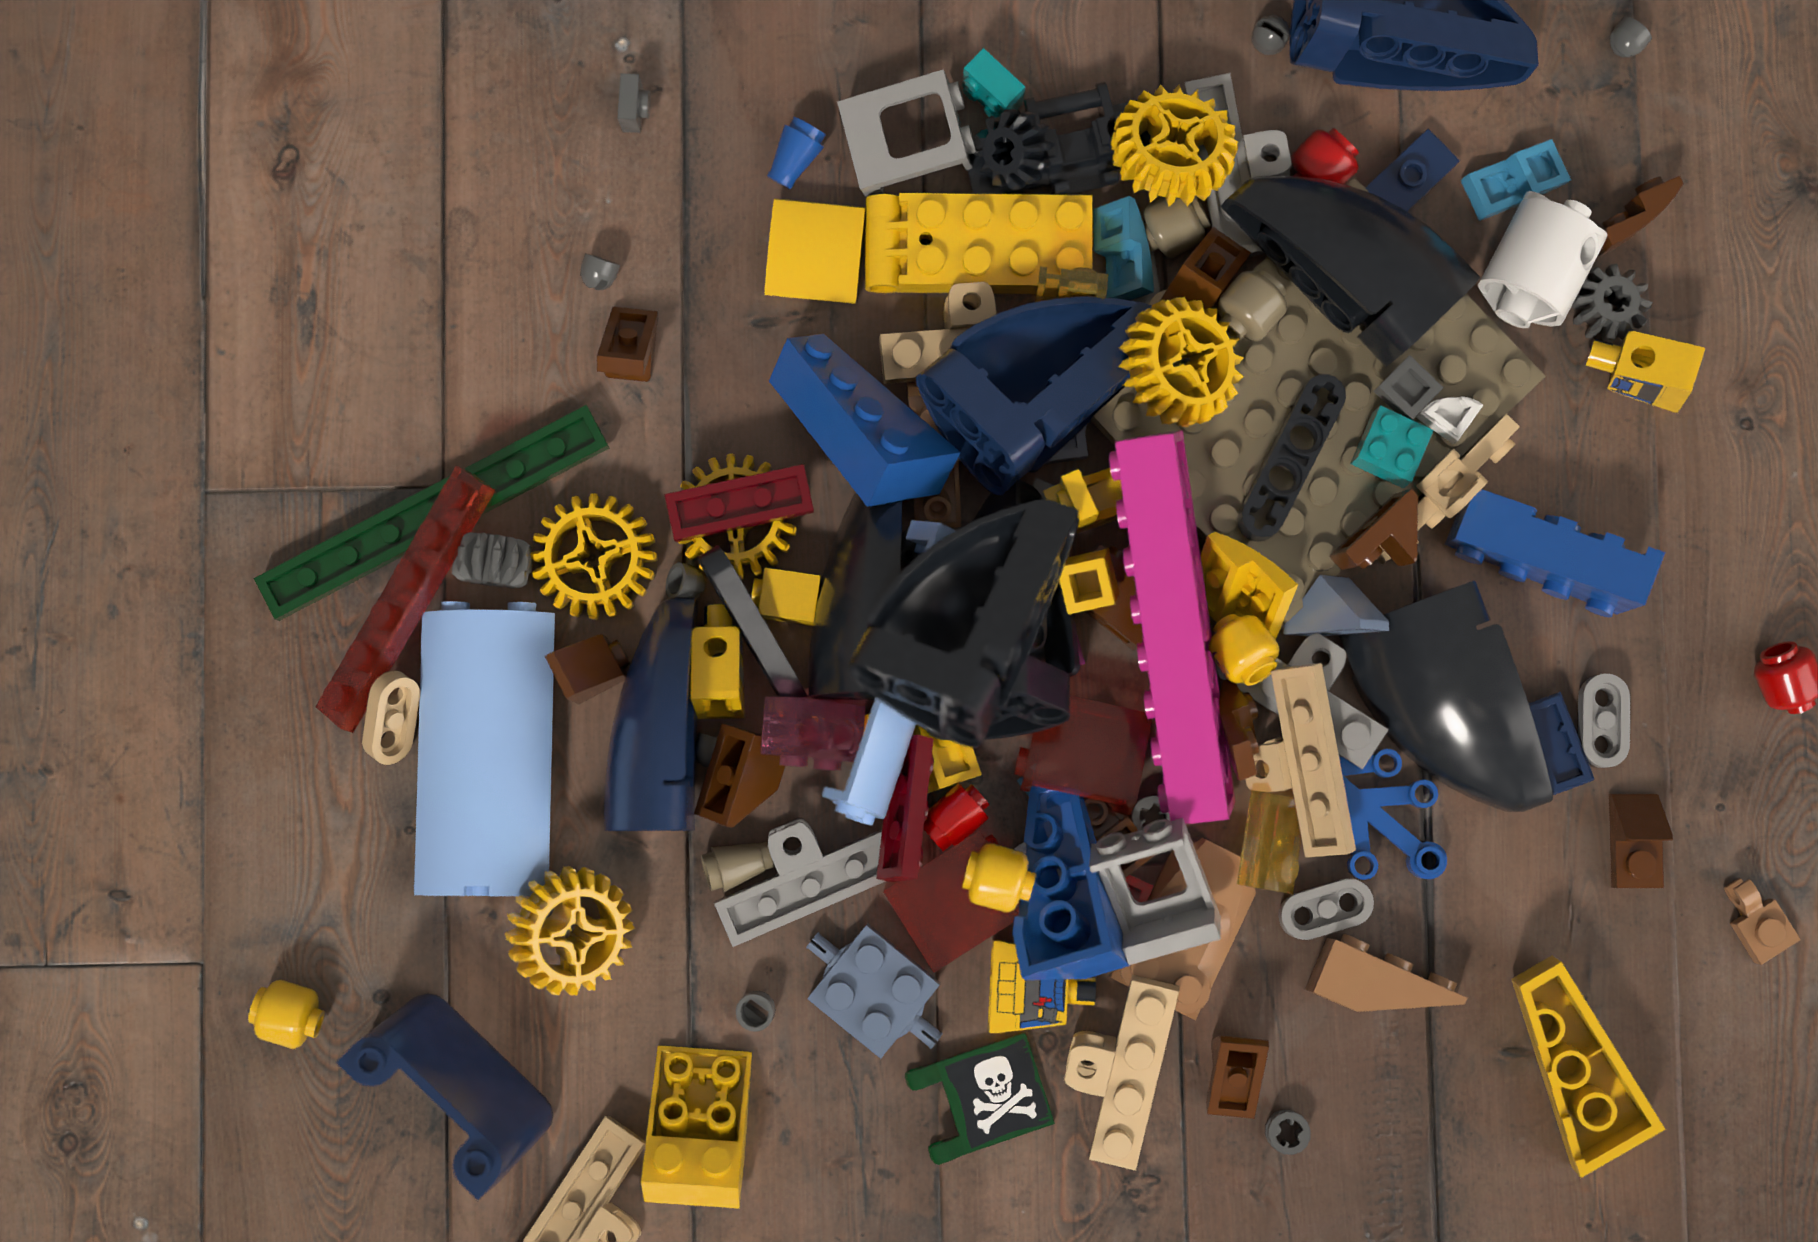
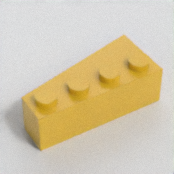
[1511,955,1665,1178]

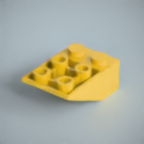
[641,1046,752,1209]

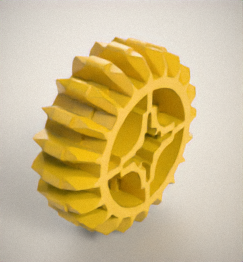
[1111,84,1238,207]
[1118,297,1244,427]
[678,454,798,580]
[531,493,658,620]
[504,866,635,996]

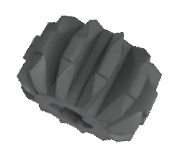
[1571,264,1653,343]
[451,532,533,589]

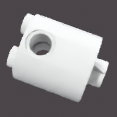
[1478,191,1607,328]

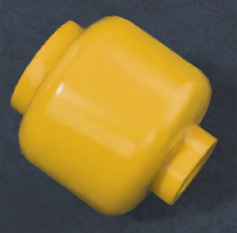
[1208,614,1279,686]
[962,843,1036,912]
[248,980,325,1049]

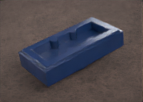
[1365,129,1460,212]
[1528,692,1595,795]

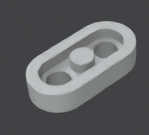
[1578,674,1630,768]
[1279,879,1374,940]

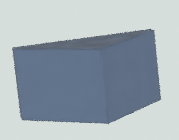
[1283,575,1389,637]

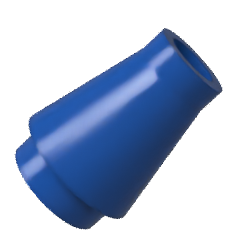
[767,117,826,189]

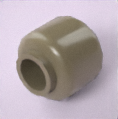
[1144,196,1211,258]
[1216,270,1287,341]

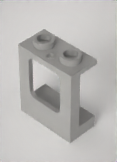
[837,69,976,198]
[1089,818,1221,965]

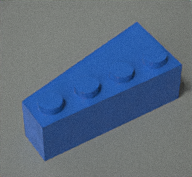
[769,334,961,507]
[1445,489,1666,618]

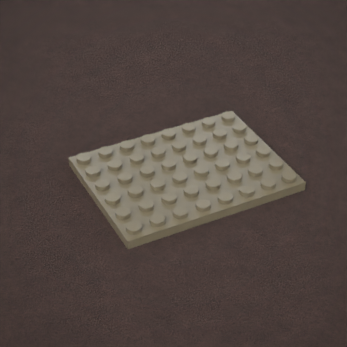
[1090,177,1546,625]

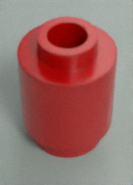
[923,783,990,852]

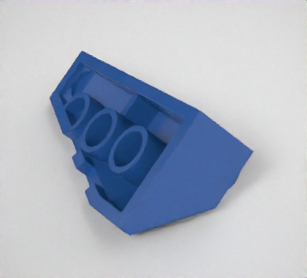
[1013,774,1130,980]

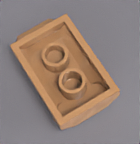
[1109,838,1256,1021]

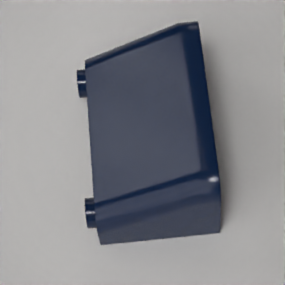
[336,994,553,1200]

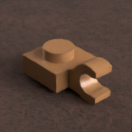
[1724,878,1801,965]

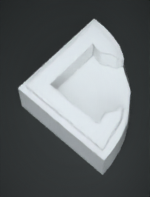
[1416,396,1483,444]

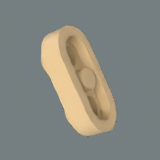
[362,671,420,765]

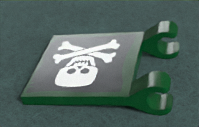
[905,1032,1055,1165]

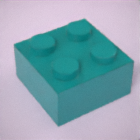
[962,48,1026,117]
[1350,405,1434,488]

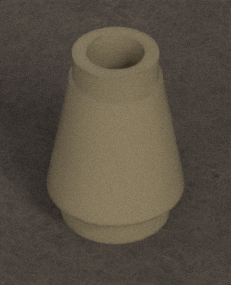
[701,841,774,892]

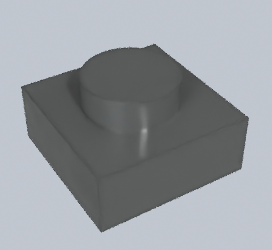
[617,73,651,133]
[1373,355,1444,420]

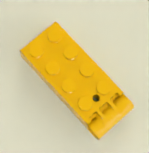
[865,193,1093,295]

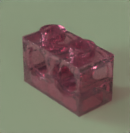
[760,697,865,771]

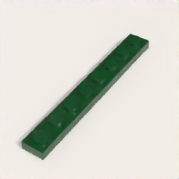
[254,405,610,621]

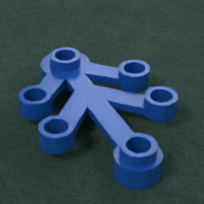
[1339,749,1447,880]

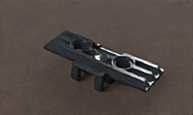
[967,82,1151,195]

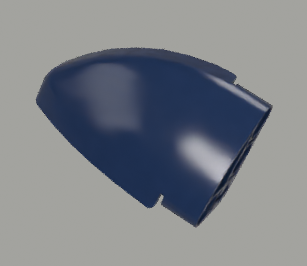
[1289,0,1539,91]
[916,296,1152,496]
[604,598,698,831]

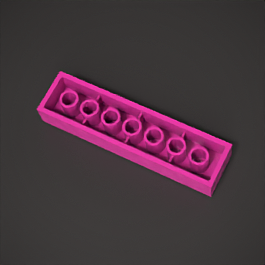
[1109,430,1236,824]

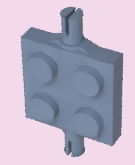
[806,923,943,1059]

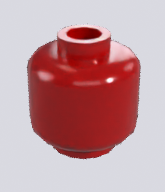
[1290,128,1359,184]
[1754,641,1818,714]

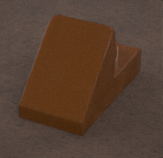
[597,306,658,382]
[1329,488,1418,570]
[1609,794,1673,888]
[1206,1036,1269,1119]

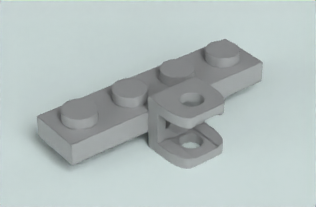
[1185,73,1291,257]
[1216,633,1388,769]
[714,818,885,947]

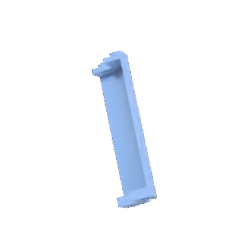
[822,520,955,826]
[414,601,555,896]

